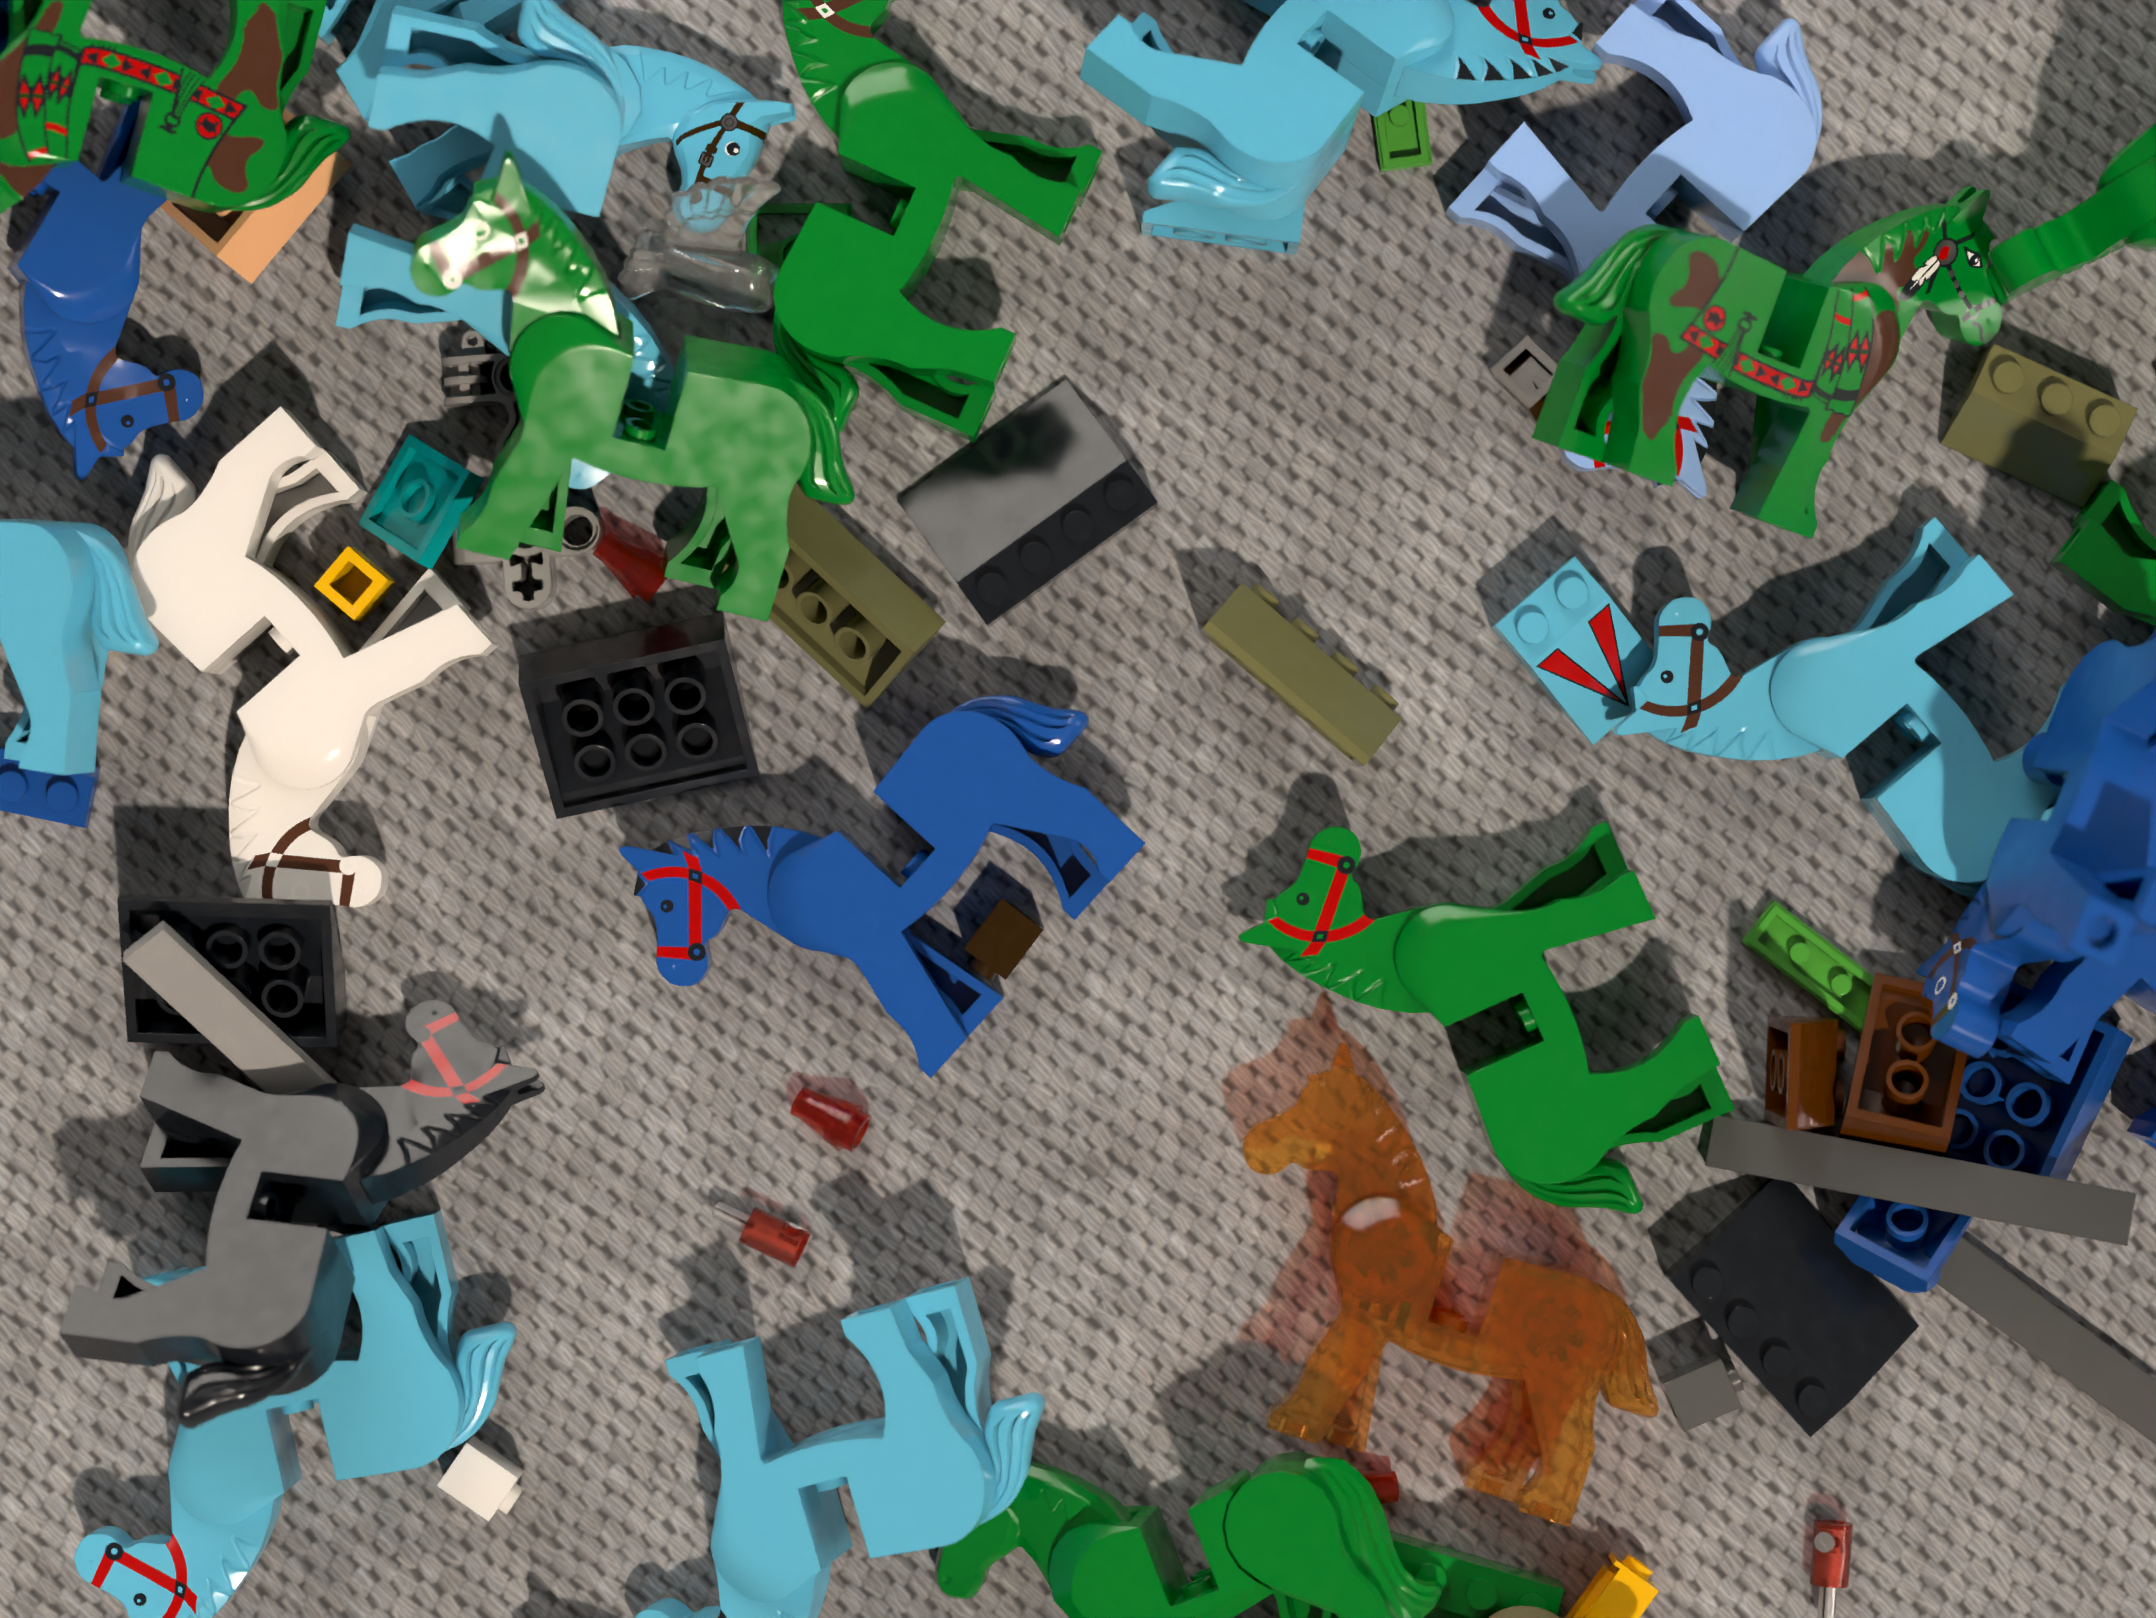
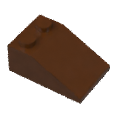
[1838,972,1967,1157]
[1764,1015,1846,1131]

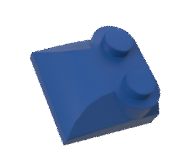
[1834,1195,1973,1293]

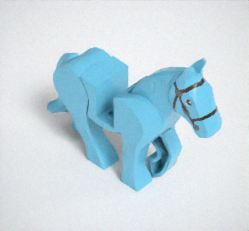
[319,0,796,231]

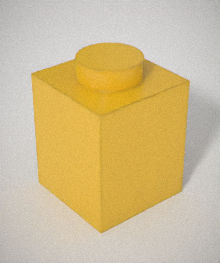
[314,546,397,622]

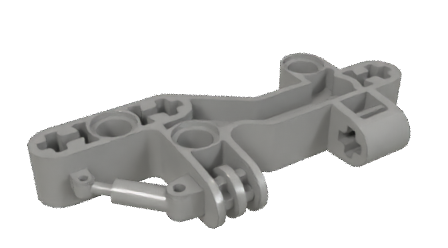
[441,328,606,611]

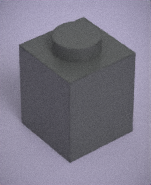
[1657,1353,1744,1432]

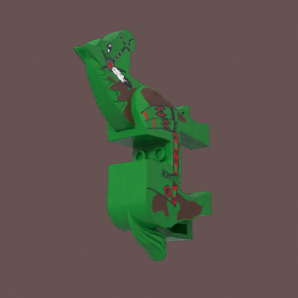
[0,0,351,214]
[1531,186,2002,539]

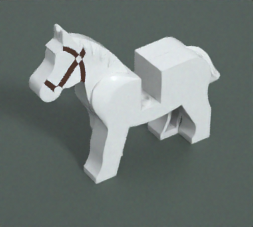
[128,406,499,907]

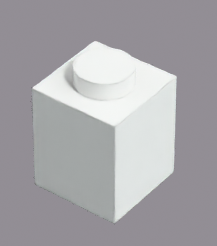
[437,1436,524,1521]

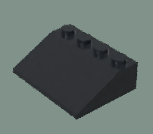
[898,379,1158,627]
[518,612,760,819]
[117,895,347,1047]
[1663,1179,1919,1437]

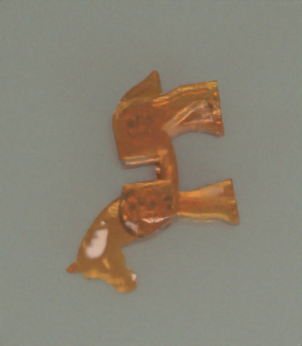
[1241,1042,1659,1527]

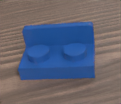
[0,737,101,828]

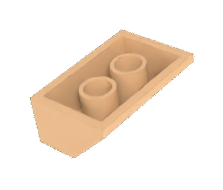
[160,108,352,284]

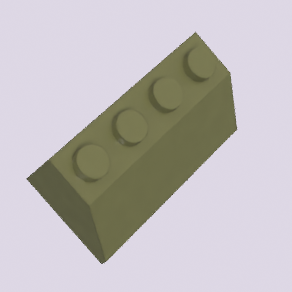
[722,483,946,709]
[1201,583,1402,767]

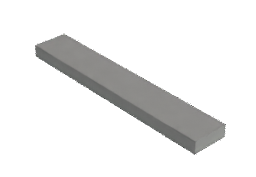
[123,920,337,1094]

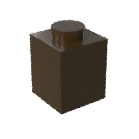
[964,897,1044,981]

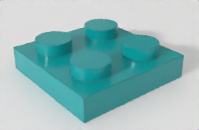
[358,434,484,570]

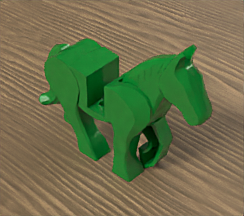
[935,1451,1442,1618]

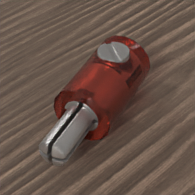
[712,1202,812,1268]
[1809,1519,1853,1618]

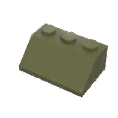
[1939,343,2138,508]

